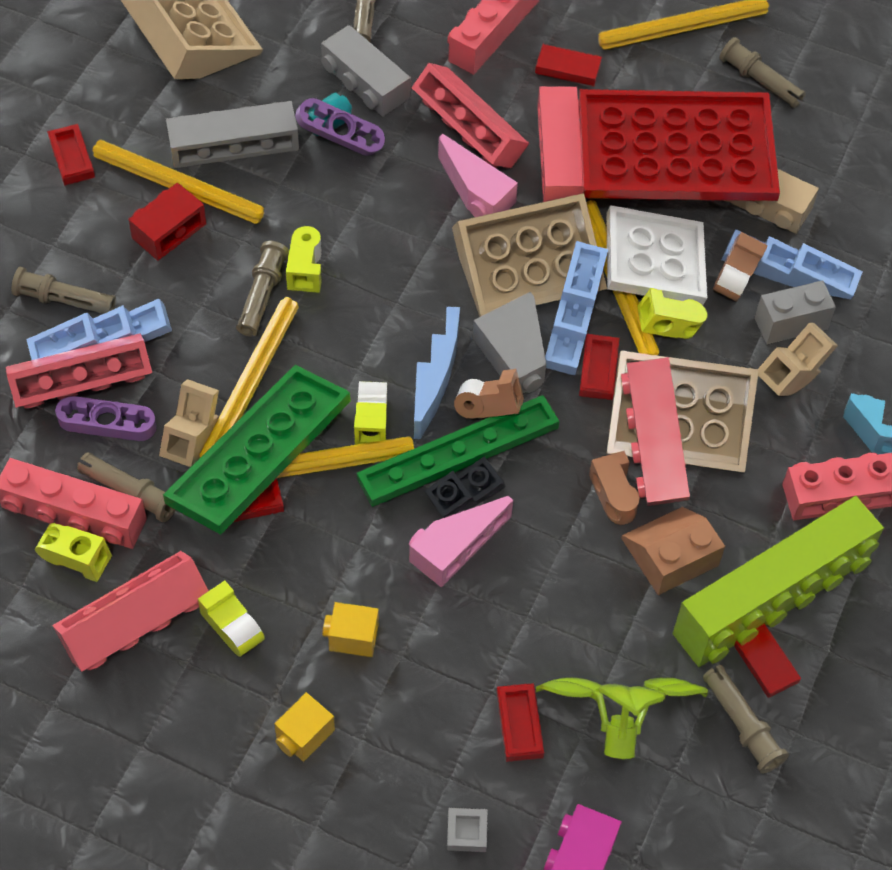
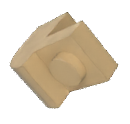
[758,323,838,396]
[159,379,219,467]

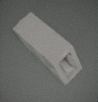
[472,292,546,393]

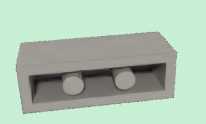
[321,25,411,117]

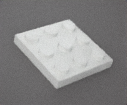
[606,205,707,305]

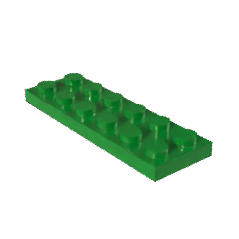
[163,365,351,535]

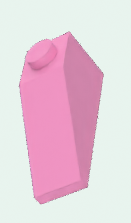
[438,134,518,217]
[409,496,513,588]

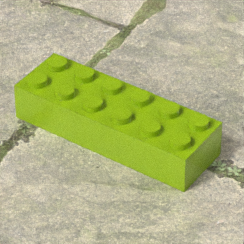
[672,496,884,667]

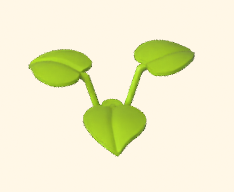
[536,678,708,759]

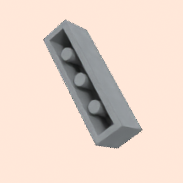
[166,101,299,168]

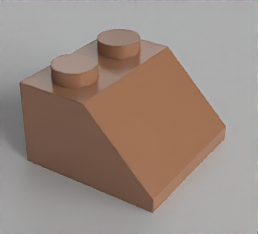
[621,507,725,595]

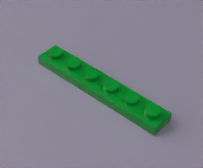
[357,395,560,507]

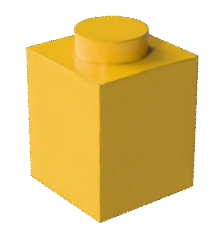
[323,602,379,657]
[274,692,335,762]

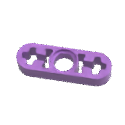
[296,98,385,156]
[55,396,157,441]

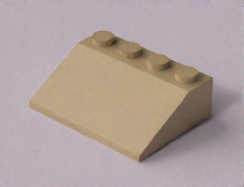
[121,0,263,79]
[452,193,607,317]
[607,351,759,473]

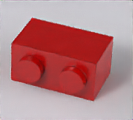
[128,182,207,261]

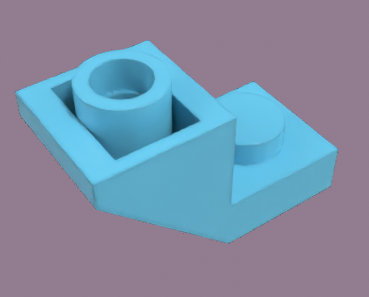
[843,393,892,454]

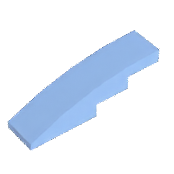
[721,229,863,299]
[545,241,608,376]
[27,298,172,360]
[414,307,460,439]

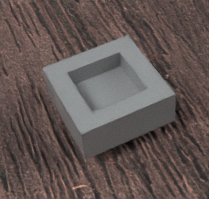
[447,808,487,852]

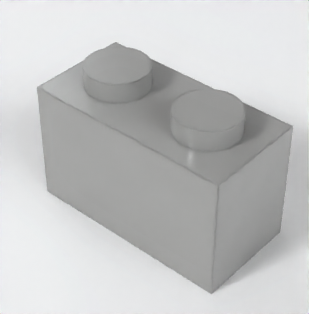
[755,280,836,344]

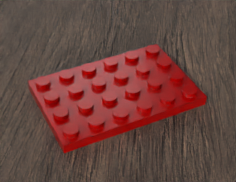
[579,89,780,201]

